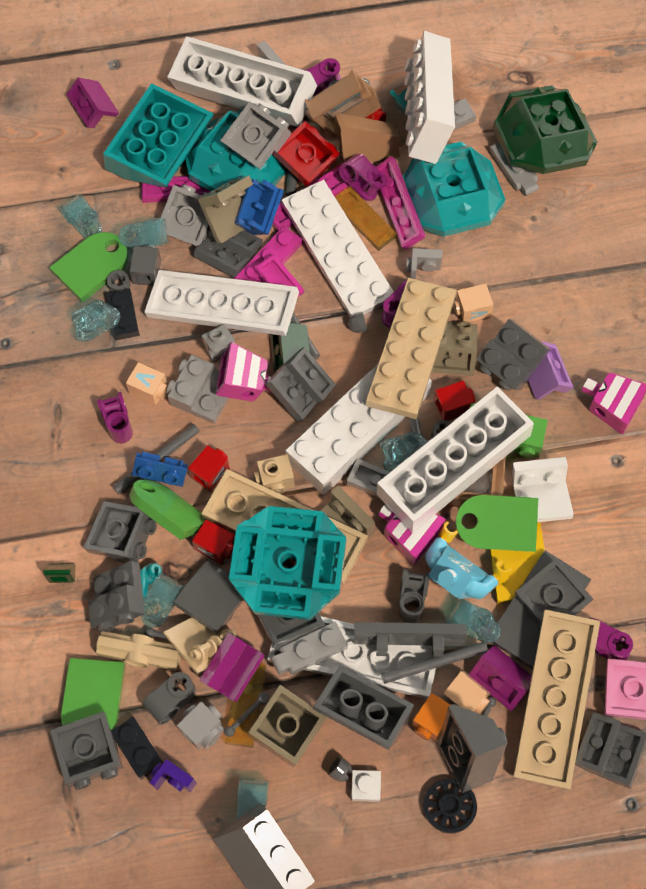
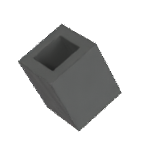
[130,245,161,286]

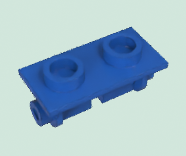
[132,451,188,487]

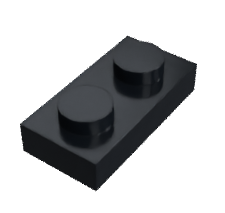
[106,288,140,341]
[111,716,163,780]

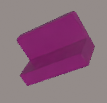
[66,77,119,128]
[199,632,264,702]
[469,646,532,711]

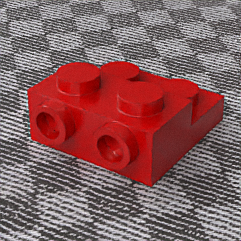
[272,121,340,187]

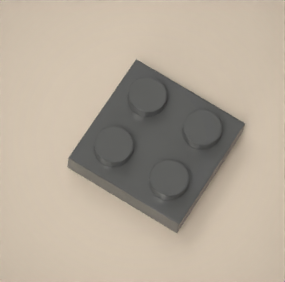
[515,558,593,624]

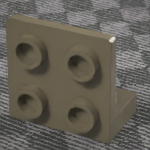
[198,176,253,244]
[432,321,478,376]
[320,485,375,538]

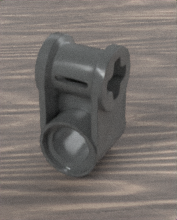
[399,568,430,623]
[142,672,196,725]

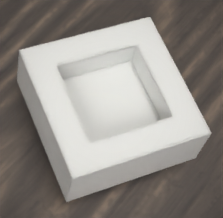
[352,770,381,802]

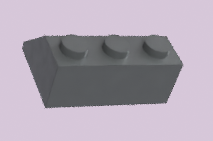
[313,665,414,750]
[437,704,507,793]
[212,803,315,889]

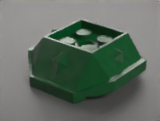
[492,85,598,174]

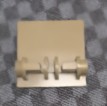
[163,617,236,674]

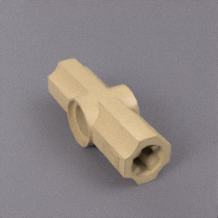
[96,631,182,671]

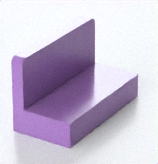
[528,341,574,400]

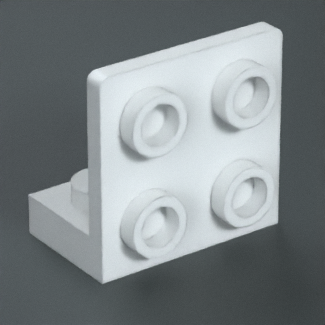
[512,457,574,522]

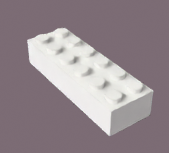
[404,31,455,164]
[168,36,317,127]
[286,363,432,496]
[377,386,534,533]

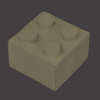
[247,685,327,767]

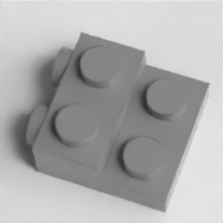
[221,101,292,170]
[156,184,210,247]
[166,355,229,424]

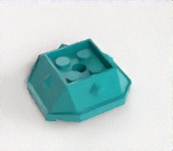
[185,110,289,200]
[403,141,506,237]
[229,506,347,620]

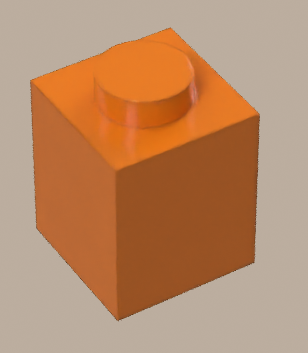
[412,693,450,742]

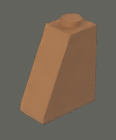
[335,113,403,163]

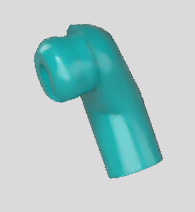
[140,563,162,600]

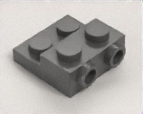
[476,319,551,391]
[84,501,157,563]
[88,561,145,632]
[50,711,123,790]

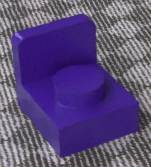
[150,759,197,792]

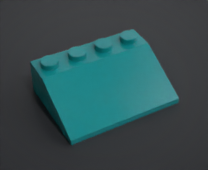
[103,83,213,187]

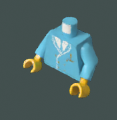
[425,522,512,599]

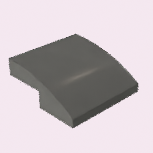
[194,229,263,278]
[265,347,336,422]
[173,560,244,634]
[575,712,646,789]

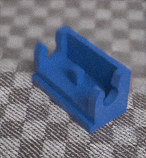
[234,179,284,235]

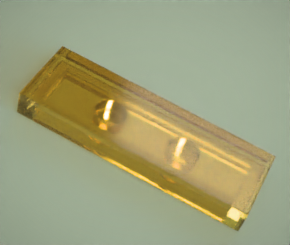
[335,186,397,251]
[225,664,267,748]

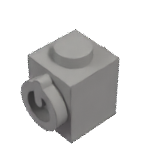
[177,702,224,751]

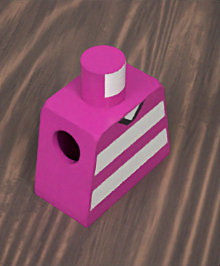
[215,343,272,402]
[582,373,646,435]
[378,504,446,566]

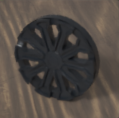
[423,778,477,834]

